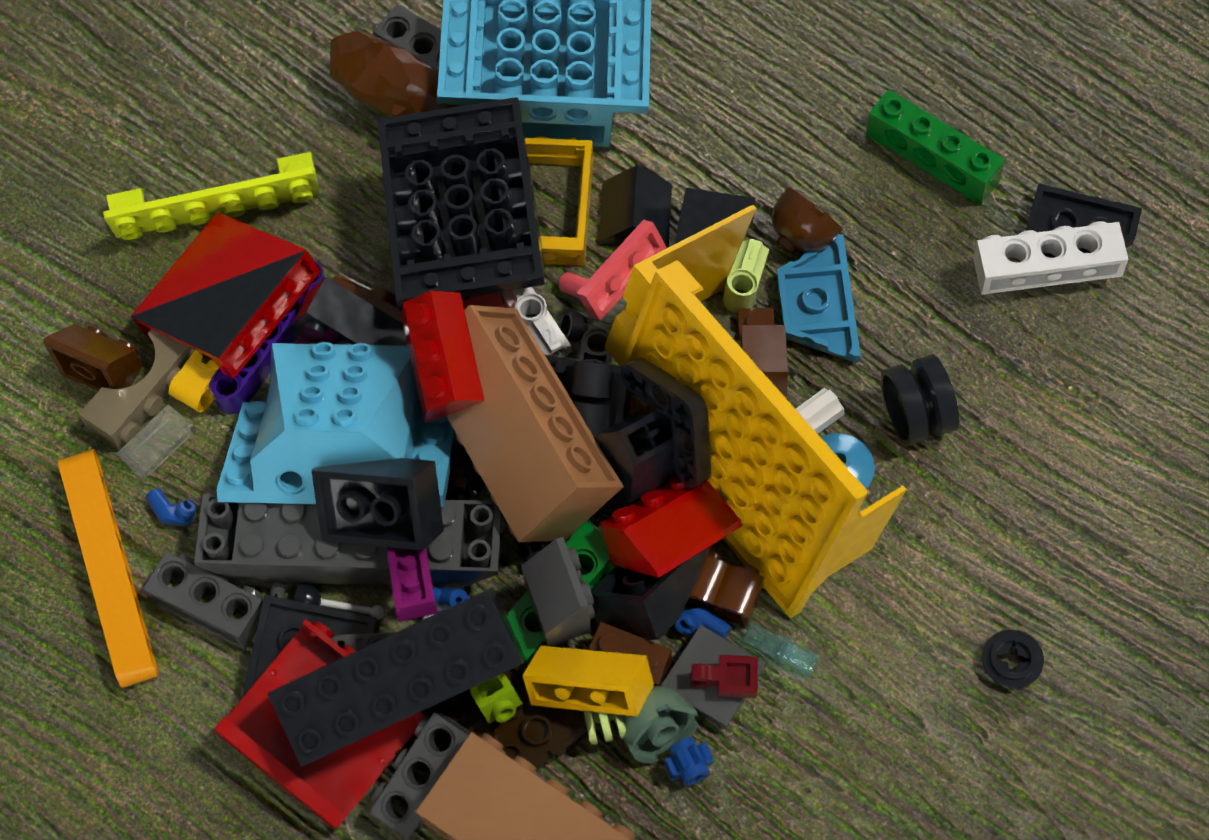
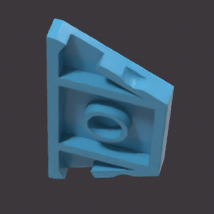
[776,235,861,362]

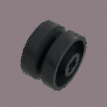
[880,354,960,446]

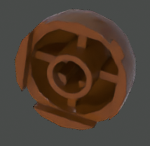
[771,188,843,254]

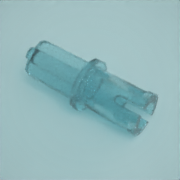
[743,624,820,677]

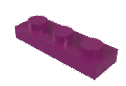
[387,547,437,622]

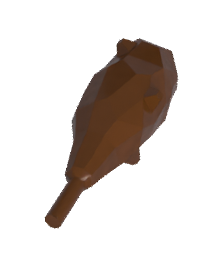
[330,30,463,117]

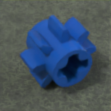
[664,737,714,786]

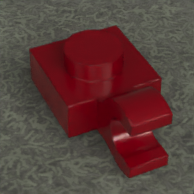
[690,655,758,699]

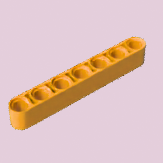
[58,449,159,689]

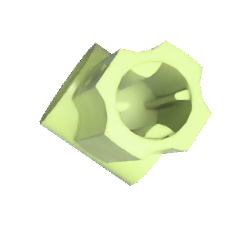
[723,239,769,314]

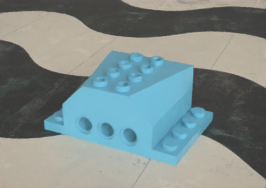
[437,0,651,147]
[216,342,456,507]

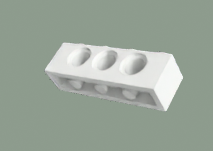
[973,221,1129,295]

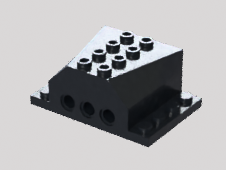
[377,97,545,308]

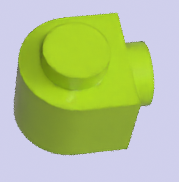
[470,673,522,724]

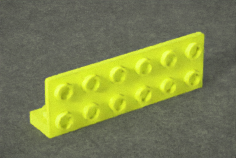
[103,152,320,240]

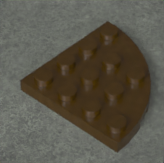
[394,665,588,774]

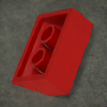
[401,291,485,423]
[600,475,742,578]

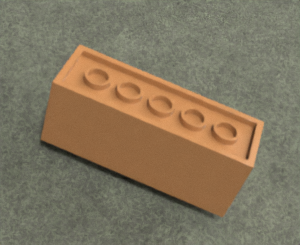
[447,305,624,542]
[416,732,636,840]

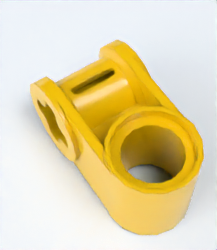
[168,350,219,413]

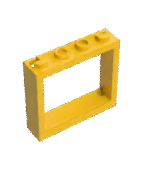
[525,136,594,266]

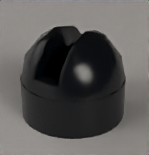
[559,311,589,341]

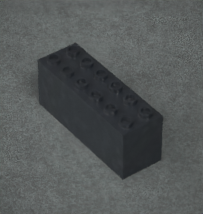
[267,587,526,767]

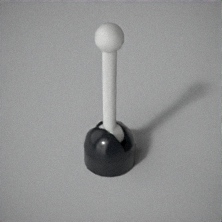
[294,583,385,620]

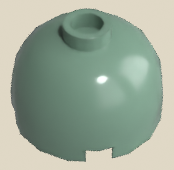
[623,686,698,763]

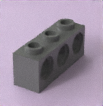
[373,4,441,73]
[143,551,263,650]
[369,712,471,839]

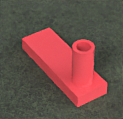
[559,220,667,321]

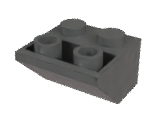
[521,537,595,646]

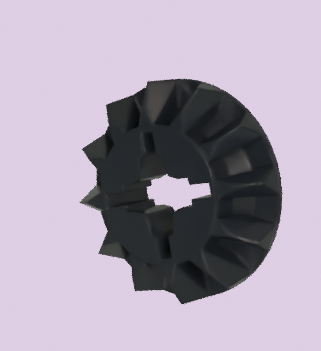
[445,446,485,500]
[981,629,1044,691]

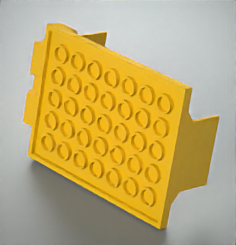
[605,205,907,619]

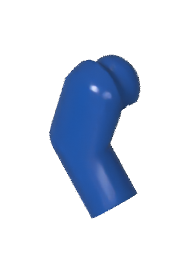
[145,488,196,526]
[674,607,732,639]

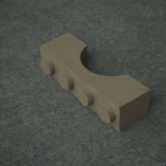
[78,329,205,451]

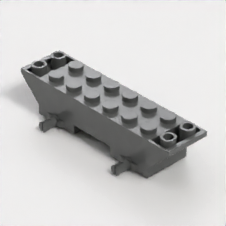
[194,493,502,598]

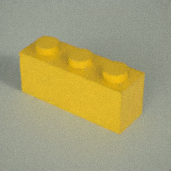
[523,646,654,717]

